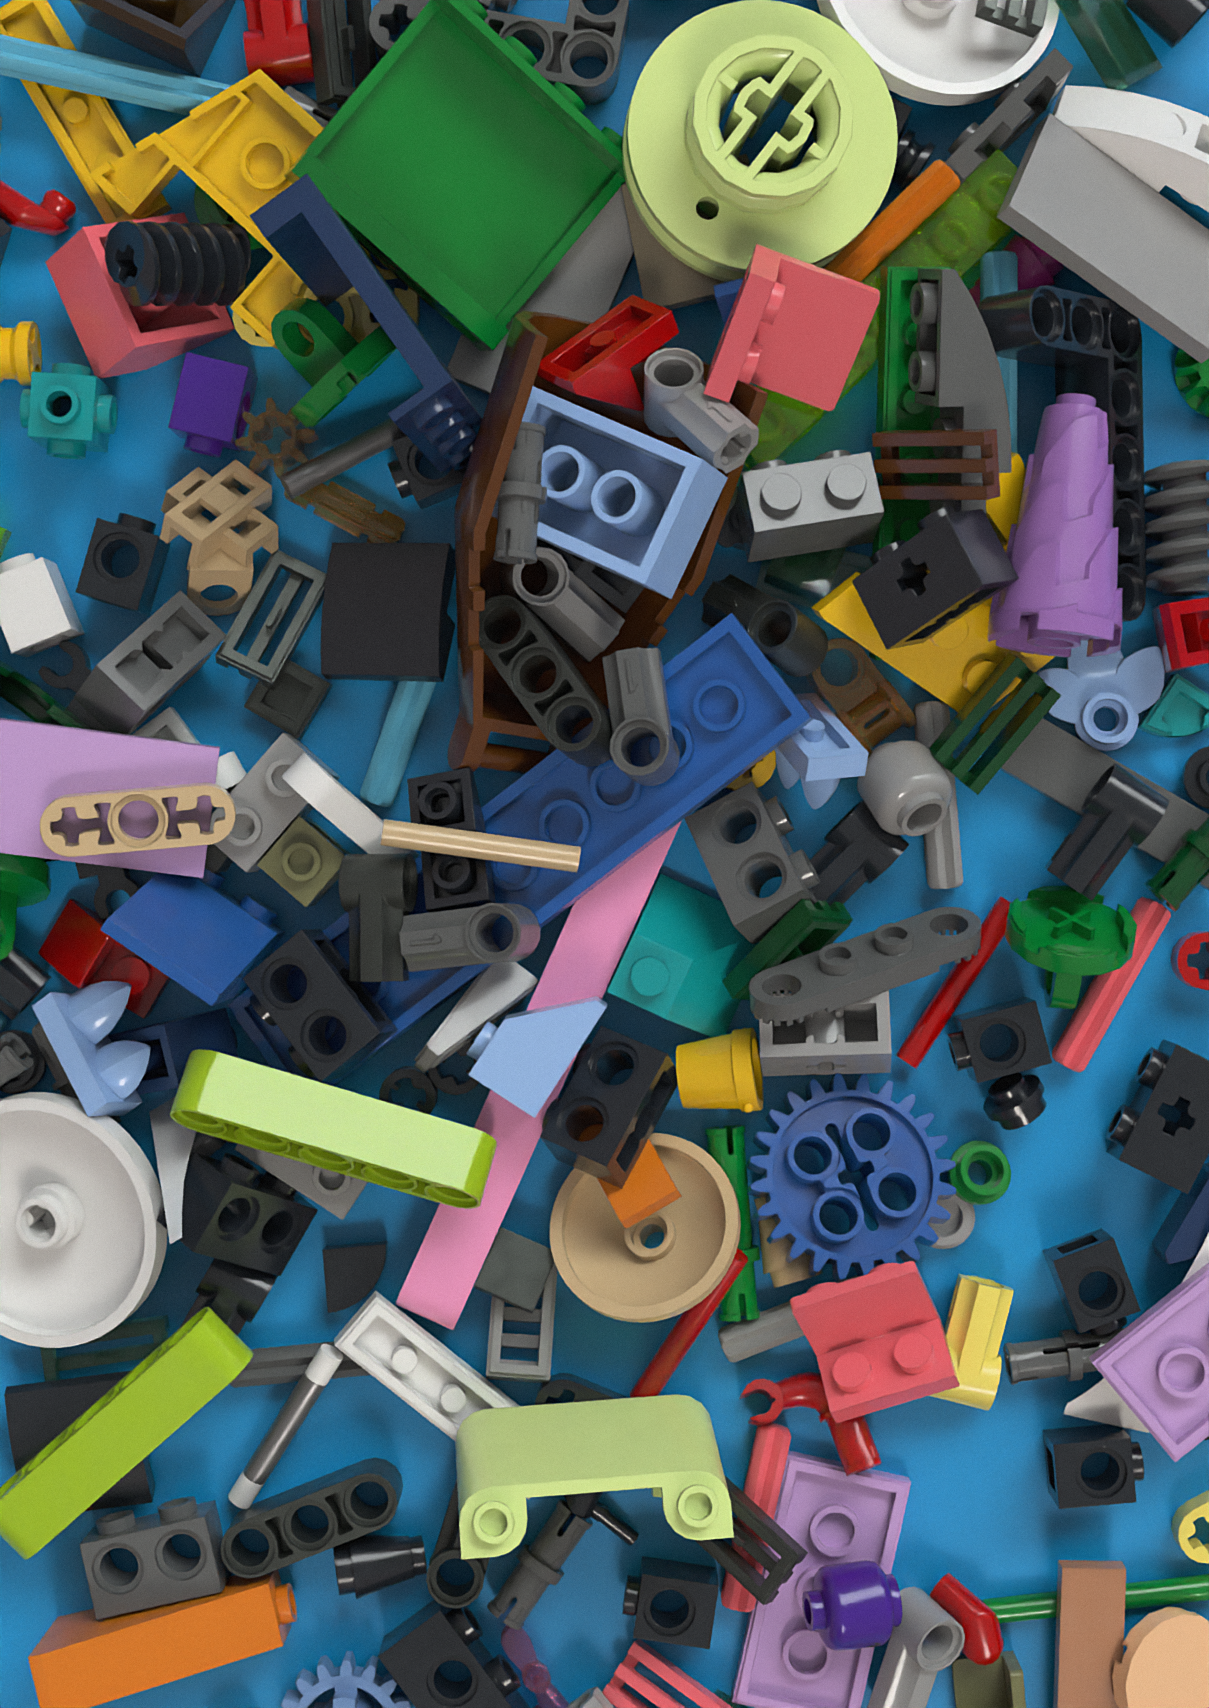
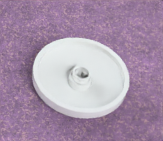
[817,0,1060,106]
[0,1092,168,1348]

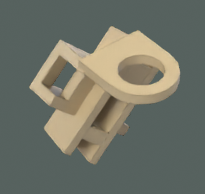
[160,459,279,616]

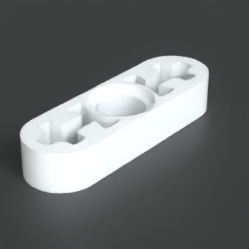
[281,752,419,860]

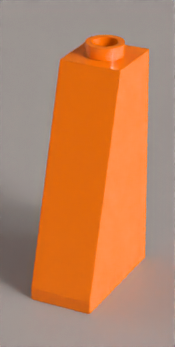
[28,1569,297,1708]

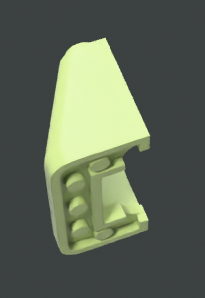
[455,1394,734,1560]

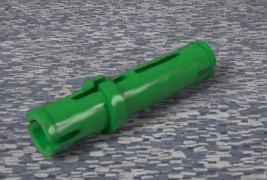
[704,1125,760,1322]

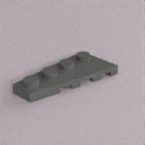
[866,48,1074,283]

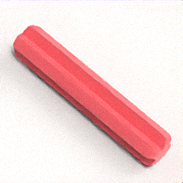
[1052,897,1171,1073]
[721,1423,791,1612]

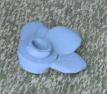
[1038,640,1165,751]

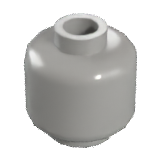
[857,740,953,836]

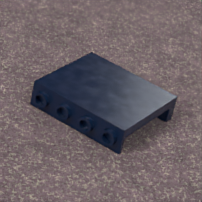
[250,174,482,473]

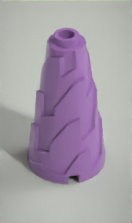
[987,393,1122,657]

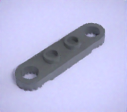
[749,907,981,1026]

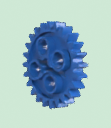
[746,1073,957,1283]

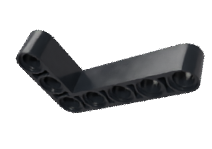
[978,285,1146,622]

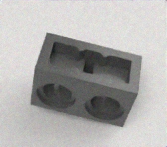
[73,590,227,735]
[684,782,820,945]
[80,1496,232,1620]

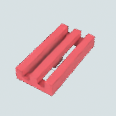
[602,1639,733,1708]

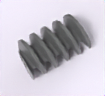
[1144,459,1209,596]

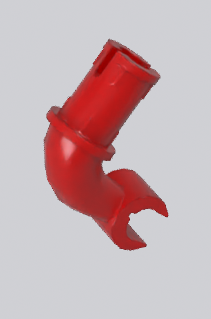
[739,1372,882,1476]

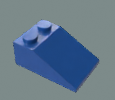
[100,868,286,1006]

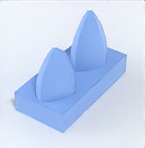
[774,693,869,810]
[32,981,151,1117]

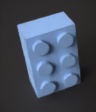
[492,386,728,599]

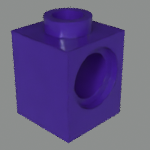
[168,352,258,458]

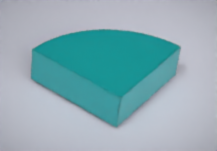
[1137,673,1209,738]

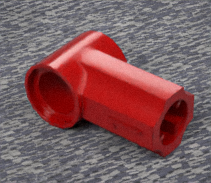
[243,0,315,87]

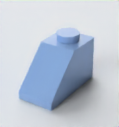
[466,996,607,1118]

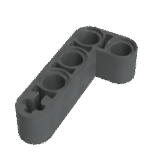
[369,0,629,105]

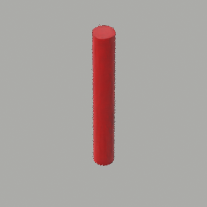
[896,896,1011,1069]
[630,1248,748,1398]

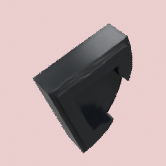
[322,1241,388,1313]

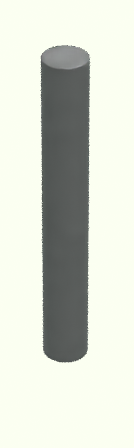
[280,418,406,499]

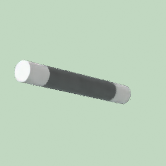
[228,1344,343,1509]

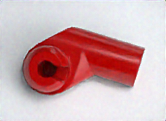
[0,180,76,236]
[930,1573,1004,1666]

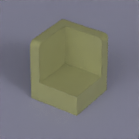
[951,1651,1026,1708]

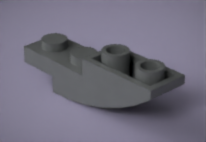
[908,268,1012,514]

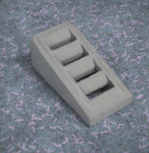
[414,962,538,1073]
[486,1263,557,1383]

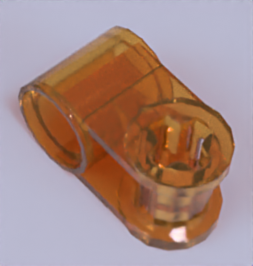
[806,638,917,758]

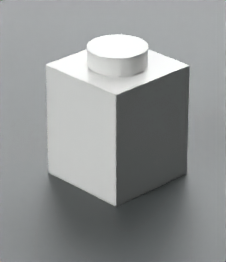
[0,553,85,657]

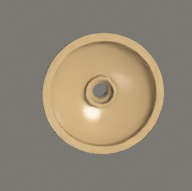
[550,1133,741,1323]

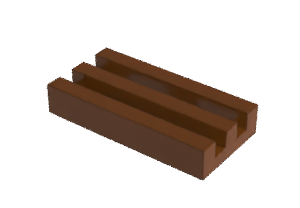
[872,429,1000,500]

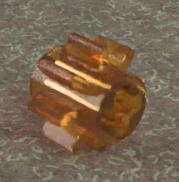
[235,398,318,479]

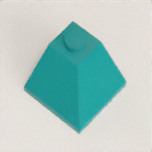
[607,873,760,1037]

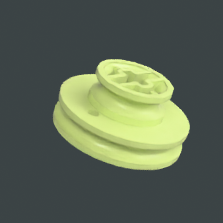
[622,0,898,282]

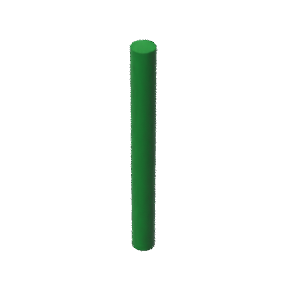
[982,1574,1209,1624]

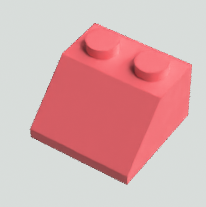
[45,213,235,379]

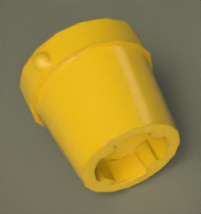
[676,1027,764,1113]

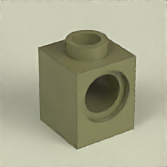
[257,816,351,907]

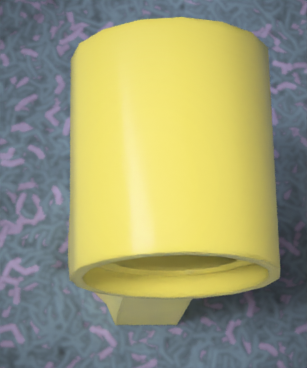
[929,1274,1014,1411]

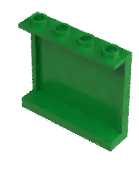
[284,0,626,351]

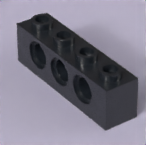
[378,1599,541,1708]

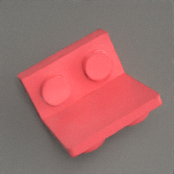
[703,244,880,411]
[790,1261,960,1423]

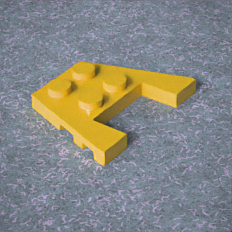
[89,69,323,349]
[811,452,1055,712]

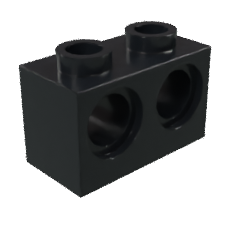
[242,929,398,1082]
[540,1026,678,1189]
[157,1152,318,1276]

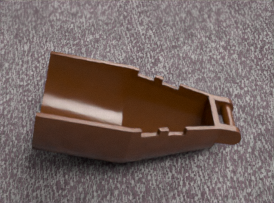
[447,311,768,774]

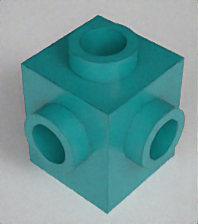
[20,363,118,459]

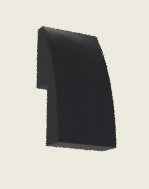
[407,767,496,912]

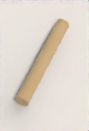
[380,819,581,873]

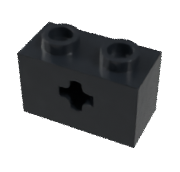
[852,506,1019,650]
[1106,1039,1209,1194]

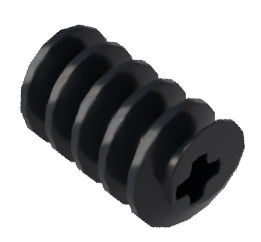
[104,221,252,307]

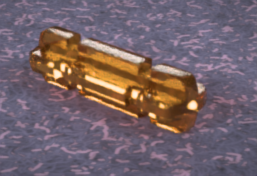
[284,481,406,543]

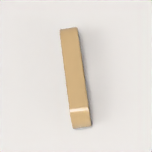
[40,782,236,857]

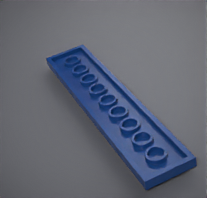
[227,613,813,1087]

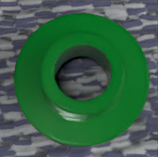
[947,1141,1011,1205]

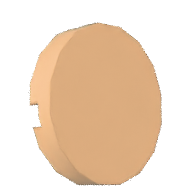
[1112,1607,1209,1708]

